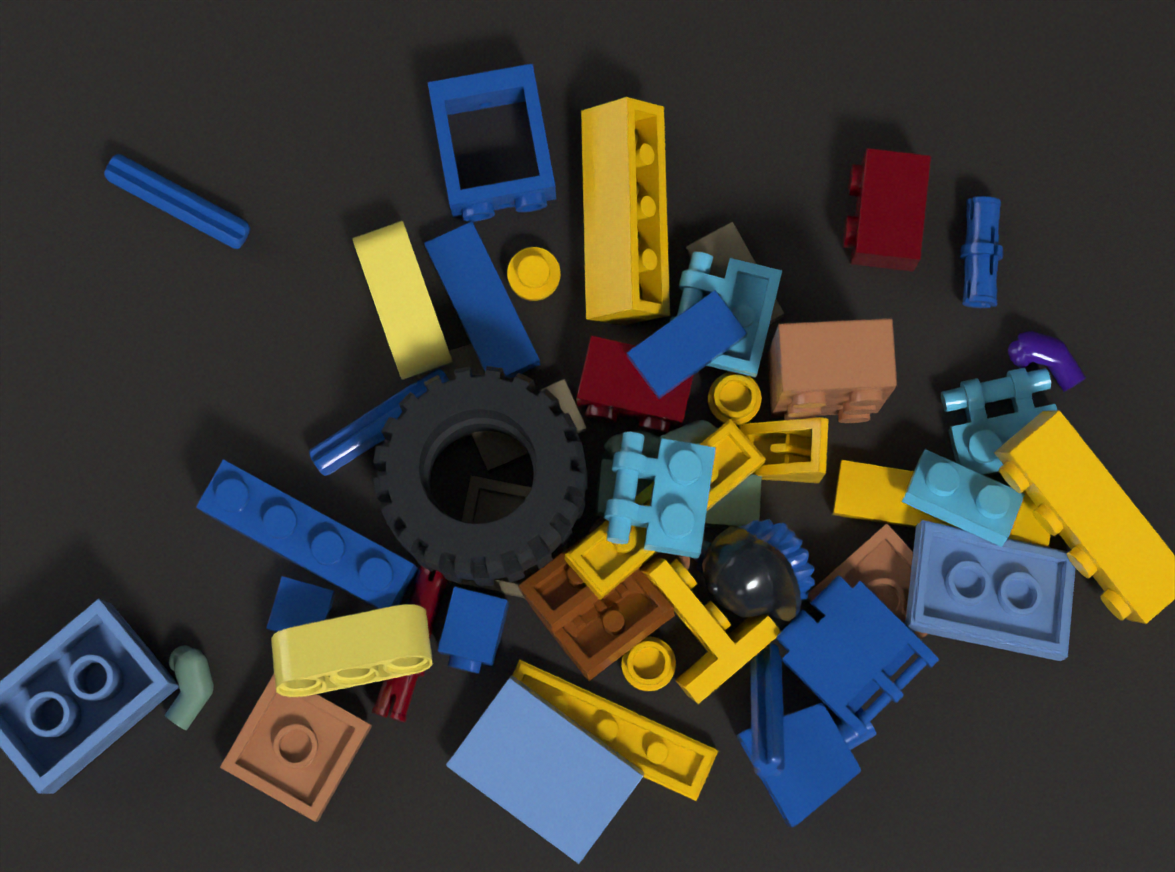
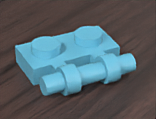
[670,252,782,377]
[941,368,1057,476]
[604,432,716,558]

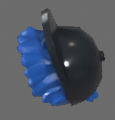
[693,519,815,621]

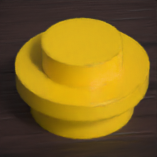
[507,247,561,301]
[708,372,762,426]
[621,636,676,691]

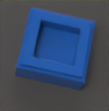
[266,576,336,632]

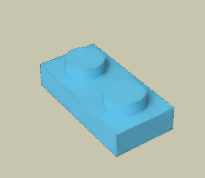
[902,449,1025,547]

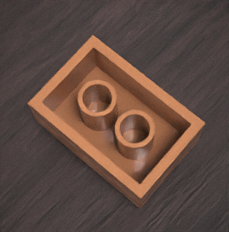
[767,319,897,423]

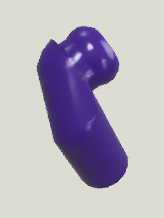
[1008,331,1086,392]

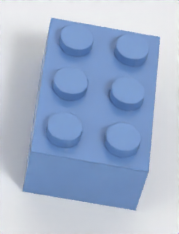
[0,599,179,794]

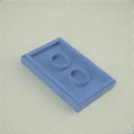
[905,520,1076,661]
[446,675,645,864]

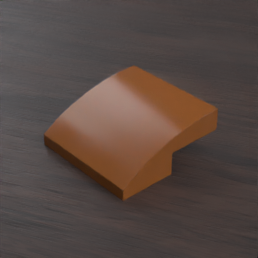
[518,521,675,681]

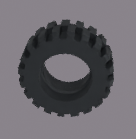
[373,366,588,586]

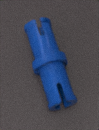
[960,196,1003,308]

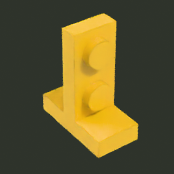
[641,556,781,704]

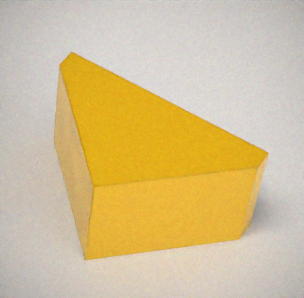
[739,417,829,483]

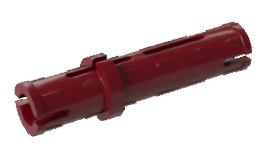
[372,565,449,723]

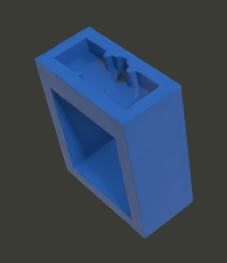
[428,64,556,222]

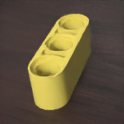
[352,221,453,380]
[271,604,433,697]

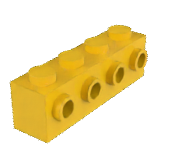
[581,97,670,326]
[994,410,1175,624]

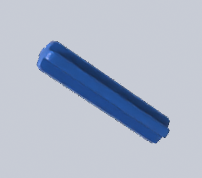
[104,154,250,249]
[309,368,450,476]
[750,642,785,778]

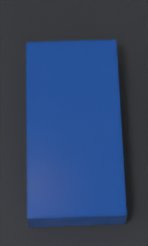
[627,290,748,400]

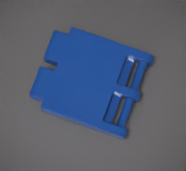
[776,575,939,738]

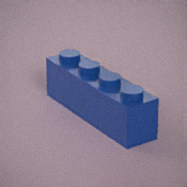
[196,459,418,609]

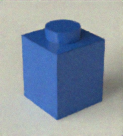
[438,587,509,674]

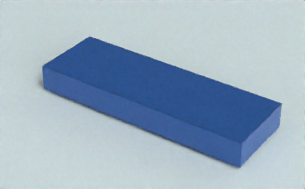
[424,222,540,378]

